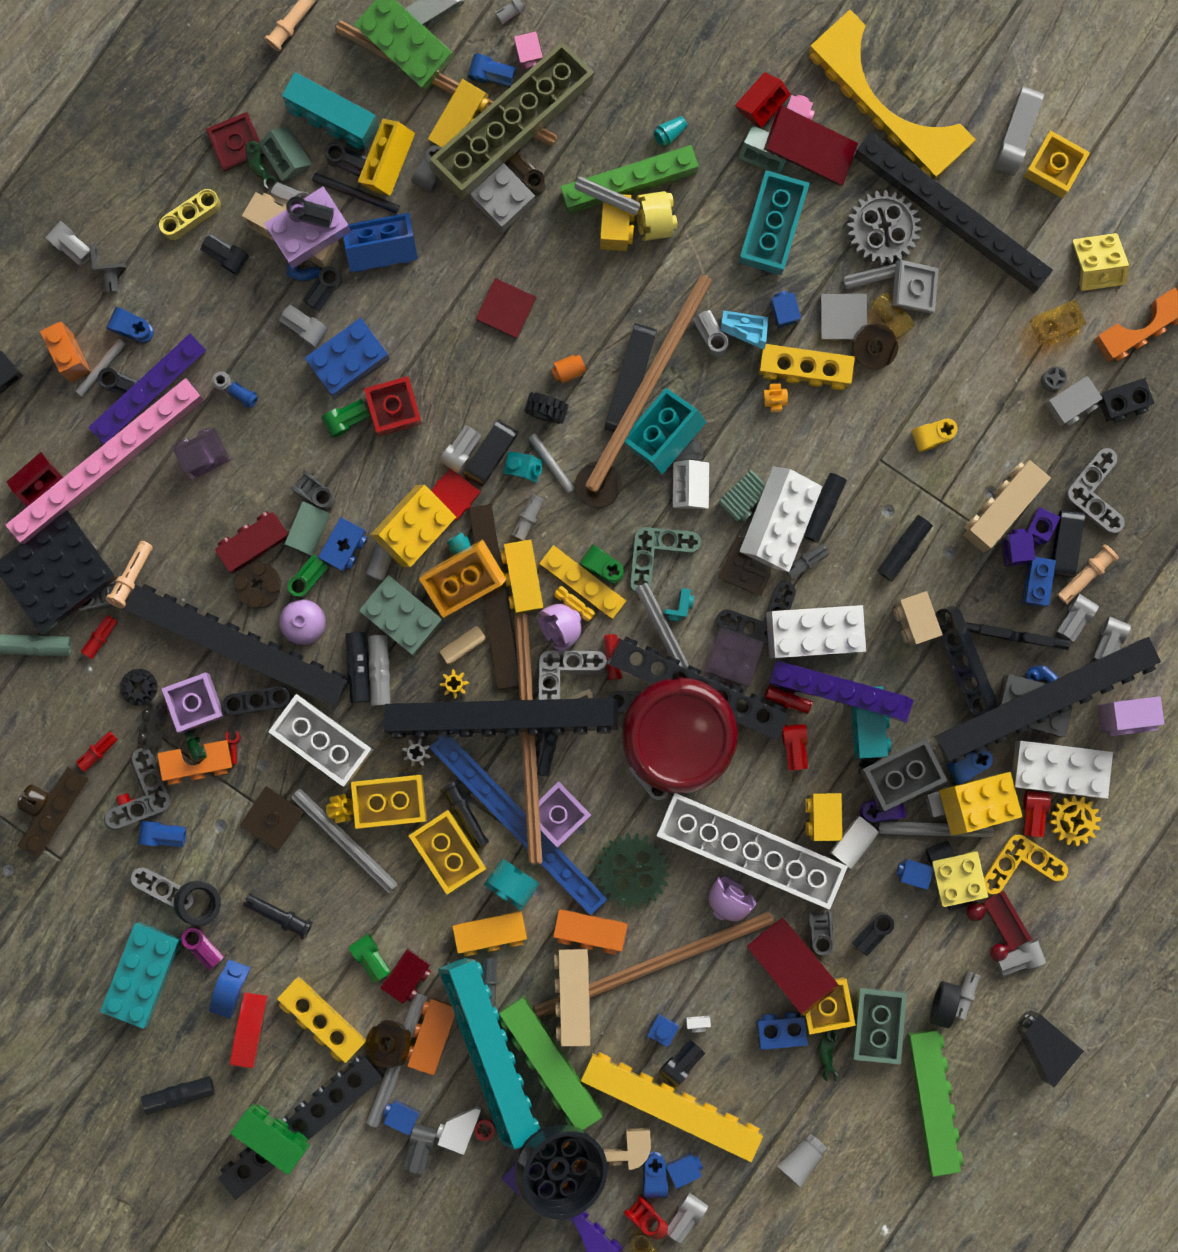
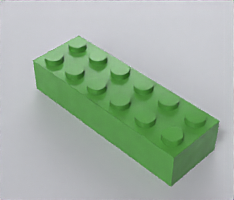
[499,994,603,1130]

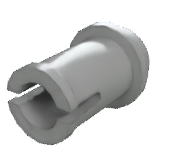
[495,0,525,25]
[212,372,232,392]

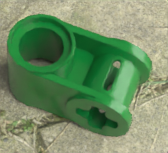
[579,544,624,583]

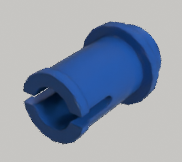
[227,381,258,408]

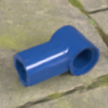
[467,54,516,88]
[138,821,186,847]

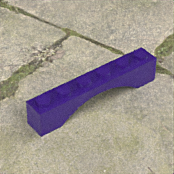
[88,333,206,444]
[770,660,913,723]
[502,1160,624,1252]

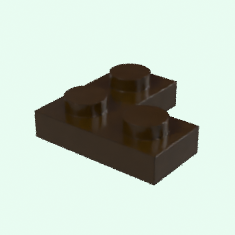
[719,536,770,596]

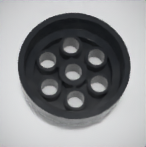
[516,1125,608,1220]

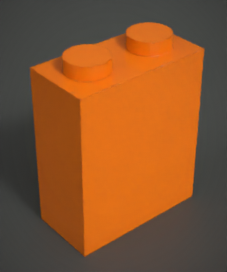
[40,321,91,382]

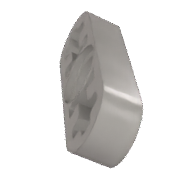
[131,867,195,910]

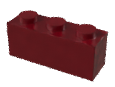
[215,511,289,574]

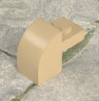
[604,1127,651,1170]

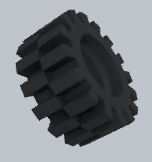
[524,392,569,424]

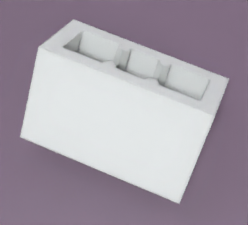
[673,460,709,509]
[829,816,879,869]

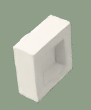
[686,1016,711,1032]

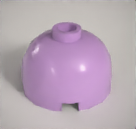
[279,599,326,645]
[538,604,581,652]
[709,876,756,921]

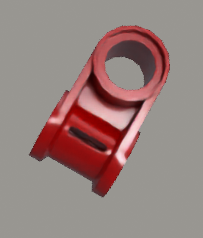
[623,1194,668,1240]

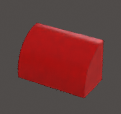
[735,72,791,128]

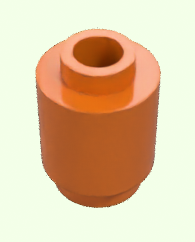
[551,354,586,384]

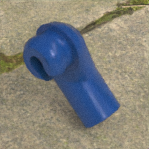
[286,263,320,281]

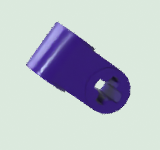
[859,800,906,822]

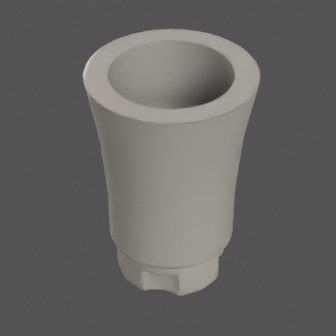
[776,1134,828,1188]

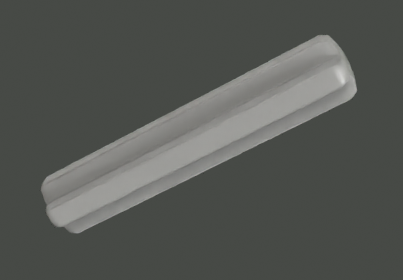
[574,177,640,215]
[843,263,896,289]

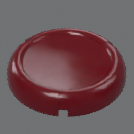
[621,677,738,794]

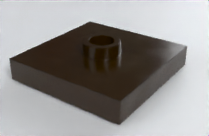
[240,786,305,851]

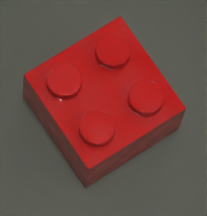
[364,376,422,437]

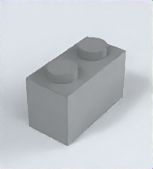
[1045,376,1103,427]

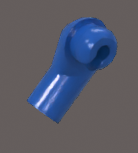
[1026,665,1059,683]

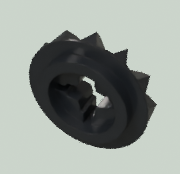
[120,669,158,706]

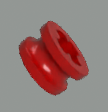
[474,1118,495,1141]

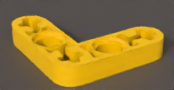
[984,835,1068,894]

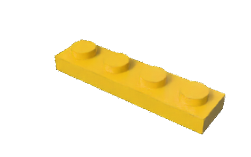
[539,545,626,620]

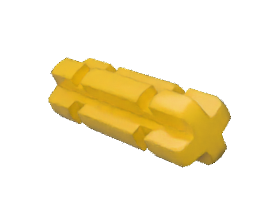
[554,586,595,622]

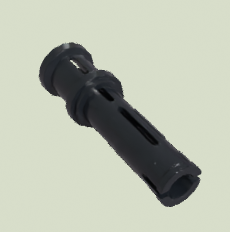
[440,780,489,849]
[243,893,313,940]

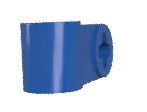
[106,307,154,343]
[946,750,993,785]
[643,1151,668,1199]

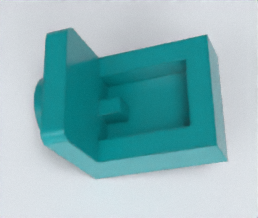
[503,451,543,483]
[663,588,694,622]

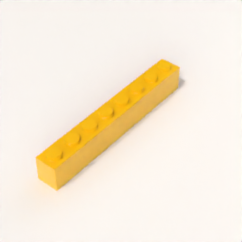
[581,1052,763,1162]

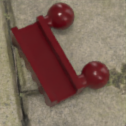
[966,891,1032,962]

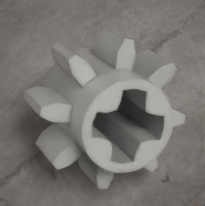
[402,739,431,767]

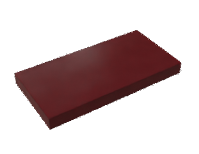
[764,106,858,186]
[747,917,840,1016]

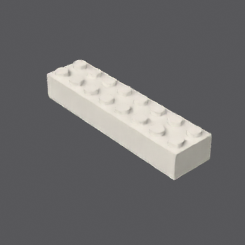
[656,793,848,910]

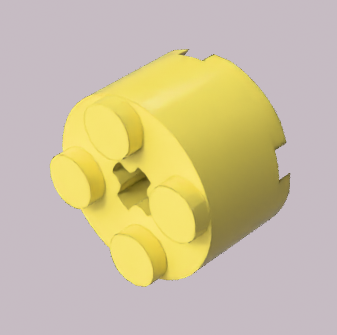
[635,191,678,241]

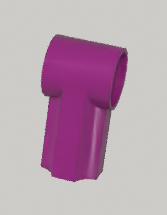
[181,926,224,970]

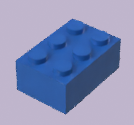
[305,317,390,399]

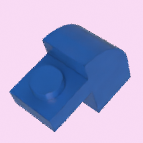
[209,959,250,1019]

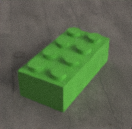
[354,0,456,90]

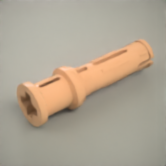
[264,0,316,52]
[106,541,153,608]
[1057,544,1119,605]

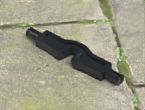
[966,622,1070,650]

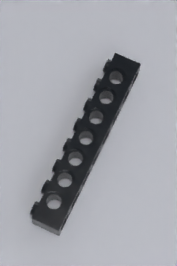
[607,636,789,740]
[218,1055,384,1200]

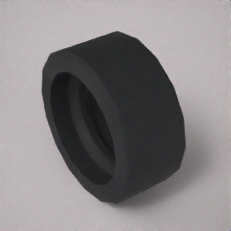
[174,881,221,926]
[930,981,961,1029]

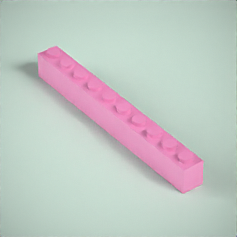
[6,378,204,544]

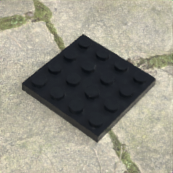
[0,510,117,635]

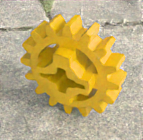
[1049,796,1101,846]

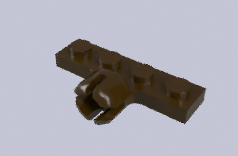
[17,766,88,858]

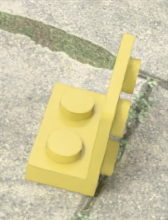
[1073,233,1129,291]
[932,851,988,907]

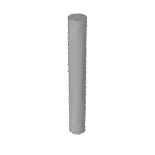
[75,339,126,397]
[528,434,575,494]

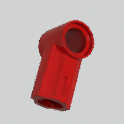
[782,724,808,771]
[1023,790,1051,837]

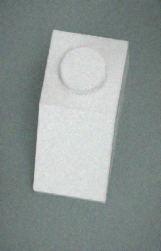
[436,1106,482,1155]

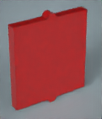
[431,469,481,521]

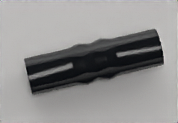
[803,473,847,543]
[877,515,933,582]
[345,632,370,703]
[535,732,558,777]
[141,1076,215,1115]

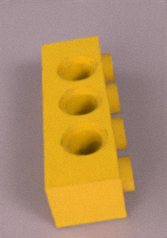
[758,344,855,390]
[277,977,366,1063]

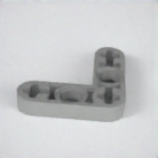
[1066,448,1125,534]
[539,651,607,700]

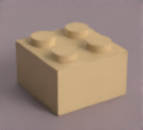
[893,591,942,647]

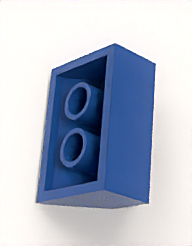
[344,213,418,272]

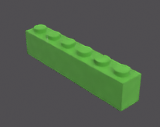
[561,145,699,214]
[907,1029,963,1177]

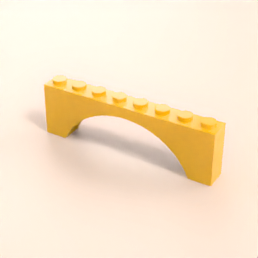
[808,10,976,180]

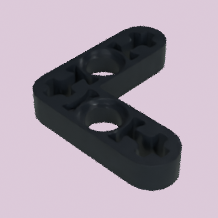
[716,581,796,646]

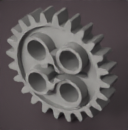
[846,190,921,265]

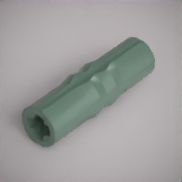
[0,634,72,656]

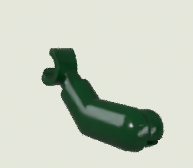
[245,141,277,189]
[184,729,207,761]
[818,1030,839,1081]

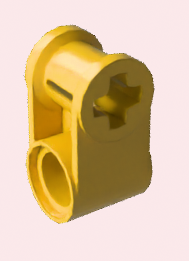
[911,418,958,452]

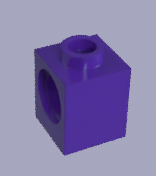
[1025,507,1060,545]

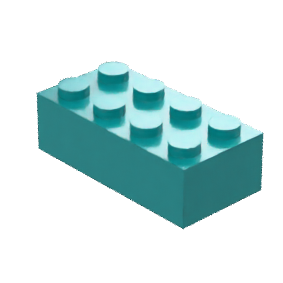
[281,72,379,151]
[738,170,810,276]
[100,922,182,1029]

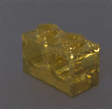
[1030,299,1086,346]

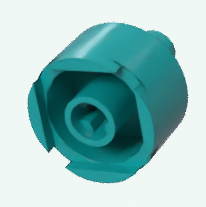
[484,858,540,911]

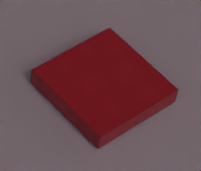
[206,112,265,172]
[476,278,537,339]

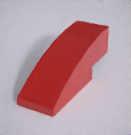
[230,992,268,1068]

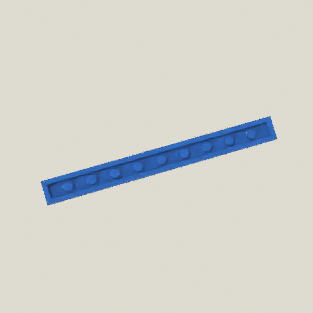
[429,736,607,915]

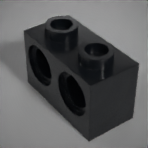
[1099,378,1155,423]

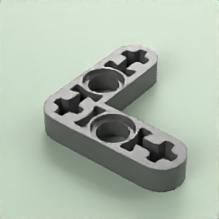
[104,748,170,830]

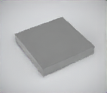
[892,260,939,314]
[820,294,867,341]

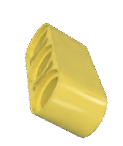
[159,189,221,240]

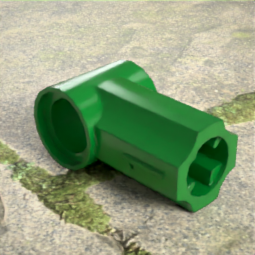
[321,398,371,438]
[288,554,329,599]
[348,933,391,984]

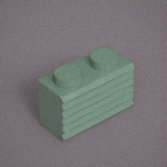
[717,470,766,523]

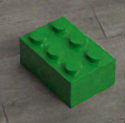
[230,1104,310,1175]

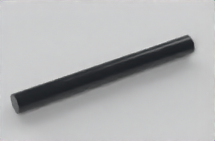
[312,172,400,214]

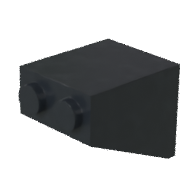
[1017,1010,1084,1087]

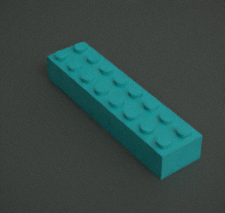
[438,958,540,1150]

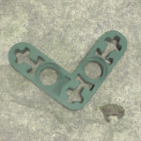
[630,527,701,594]

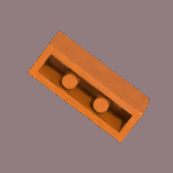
[553,909,628,955]
[406,997,455,1075]

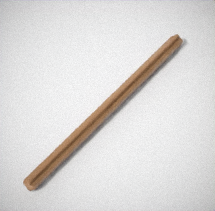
[335,21,557,147]
[586,275,712,492]
[515,613,542,865]
[534,912,774,1018]

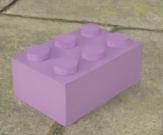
[264,187,351,269]
[1098,696,1165,736]

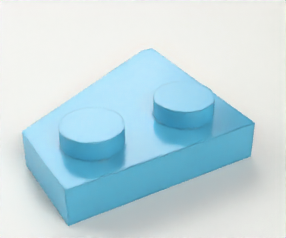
[721,310,768,349]

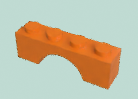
[1094,287,1178,363]

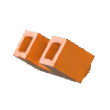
[157,740,232,785]

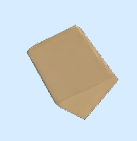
[440,626,486,665]

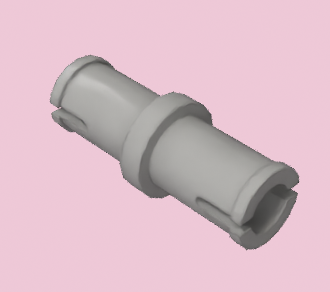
[511,494,545,541]
[955,971,981,1020]

